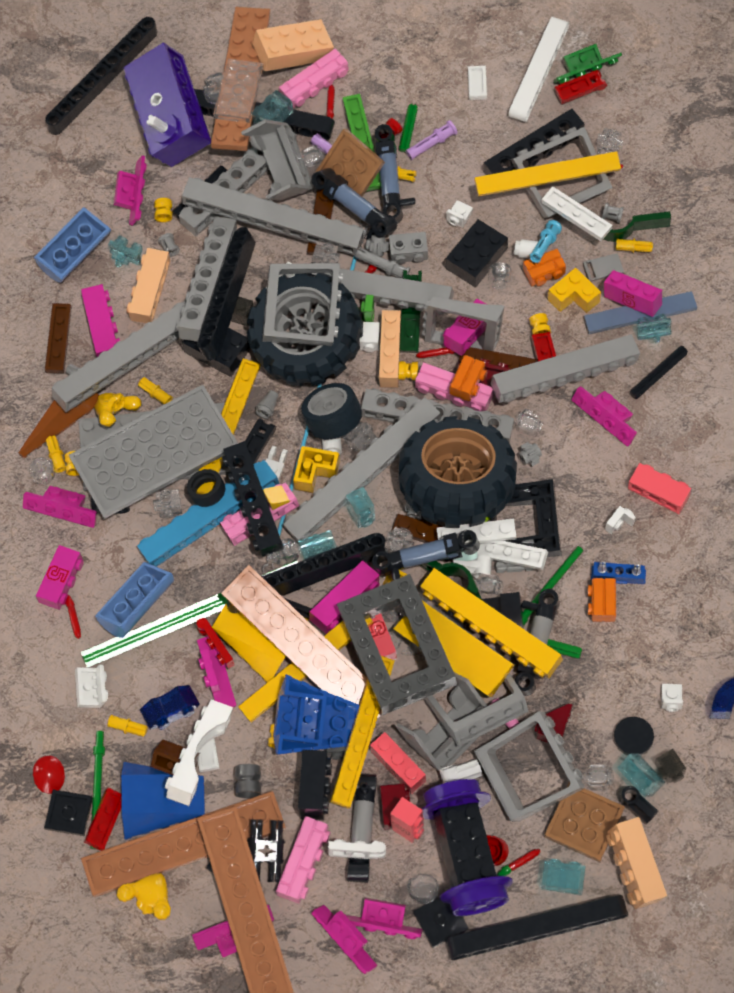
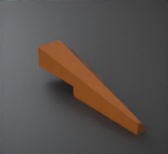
[18,393,99,459]

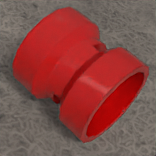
[381,118,403,138]

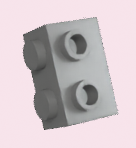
[389,232,428,264]

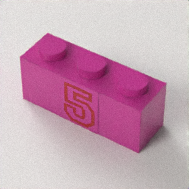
[604,270,662,317]
[443,299,487,356]
[36,545,84,610]

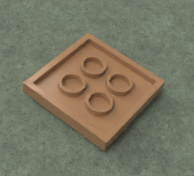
[316,129,385,197]
[544,782,625,862]

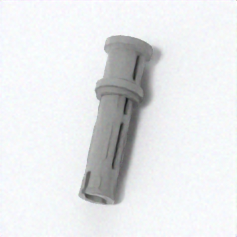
[355,247,411,279]

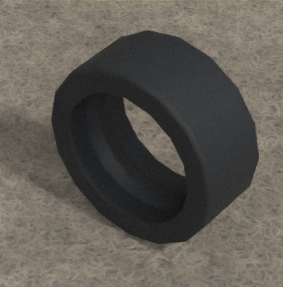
[187,469,226,507]

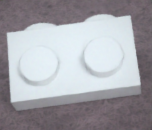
[75,665,108,708]

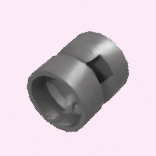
[235,764,262,798]

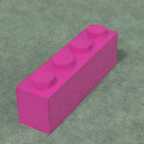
[81,284,120,357]
[309,560,380,634]

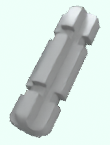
[496,562,534,573]

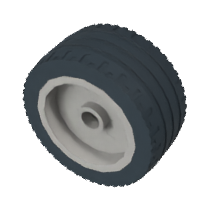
[301,383,362,440]

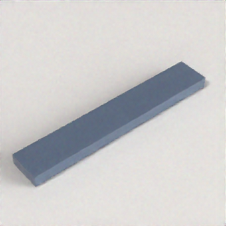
[584,291,697,334]

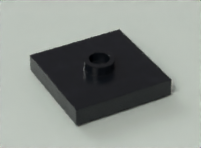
[44,790,93,836]
[413,897,469,949]

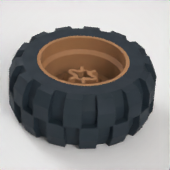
[398,416,517,528]

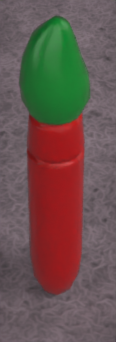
[497,849,541,876]

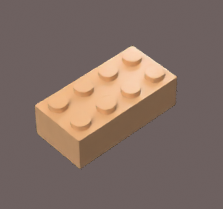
[252,19,334,71]
[607,817,667,909]

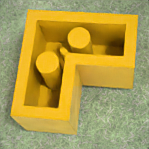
[548,268,601,313]
[293,446,340,493]

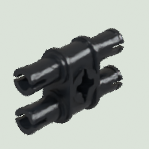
[247,819,285,882]

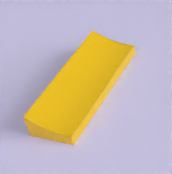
[393,600,514,698]

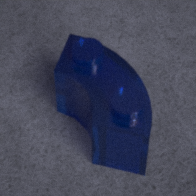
[710,678,734,719]
[140,685,200,730]

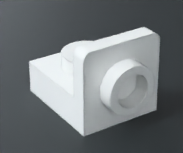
[446,200,473,228]
[605,506,636,534]
[662,684,683,712]

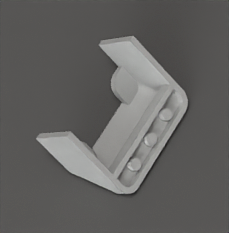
[241,119,313,200]
[396,672,487,770]

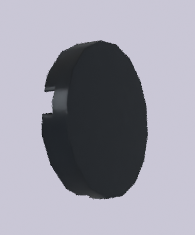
[614,716,654,756]

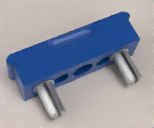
[591,562,646,584]

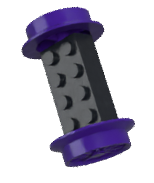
[422,779,513,916]

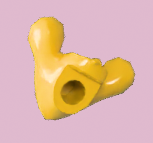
[94,393,142,427]
[117,873,171,920]

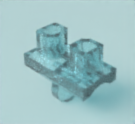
[108,235,143,267]
[637,314,672,343]
[298,530,337,560]

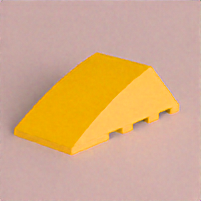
[212,603,308,683]

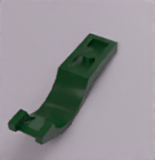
[603,211,671,242]
[400,270,422,353]
[418,561,482,600]

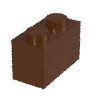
[151,739,200,775]

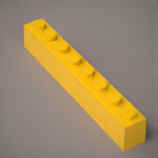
[420,568,563,679]

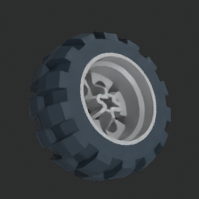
[247,273,363,386]

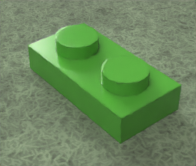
[361,294,375,322]

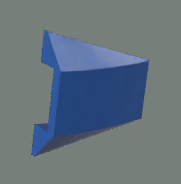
[273,674,359,755]
[121,762,205,840]

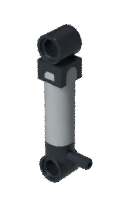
[515,589,560,696]
[348,773,377,883]

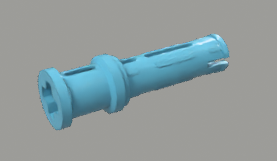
[530,220,562,263]

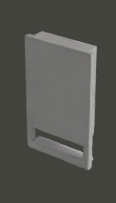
[583,253,624,281]

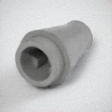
[256,390,278,419]

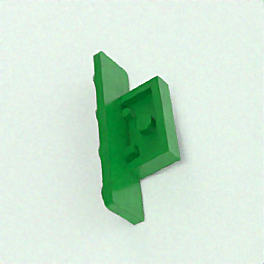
[553,44,622,84]

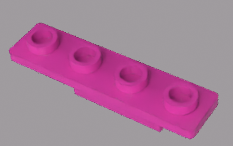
[114,155,147,226]
[572,386,637,446]
[23,486,97,528]
[197,637,237,708]
[346,898,423,939]
[192,905,274,958]
[311,905,377,974]

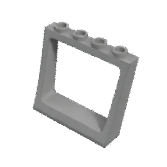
[511,127,612,218]
[262,263,343,346]
[422,296,505,351]
[424,646,529,747]
[474,711,585,822]

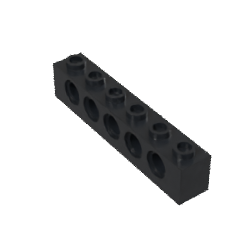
[483,108,585,175]
[222,441,284,557]

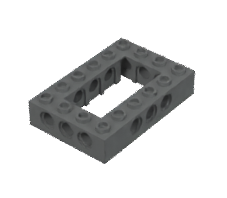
[337,574,457,715]

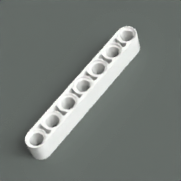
[508,17,569,122]

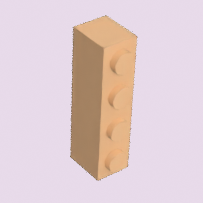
[127,248,171,323]
[379,310,401,388]

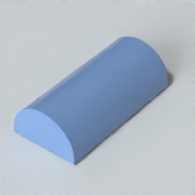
[34,207,111,283]
[95,562,174,638]

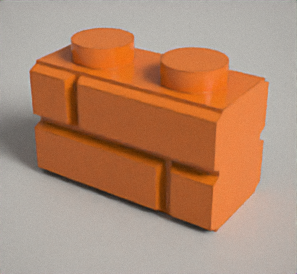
[523,249,566,286]
[449,355,487,402]
[588,578,616,622]

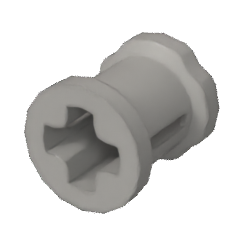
[602,203,624,223]
[158,233,180,257]

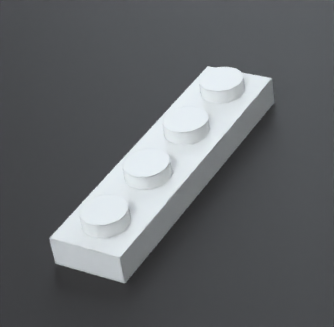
[541,186,612,241]
[437,519,516,545]
[477,541,548,570]

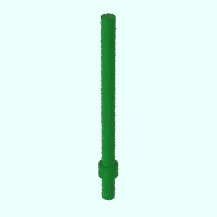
[522,546,583,625]
[90,731,105,850]

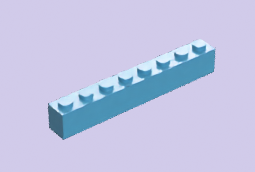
[137,460,279,567]

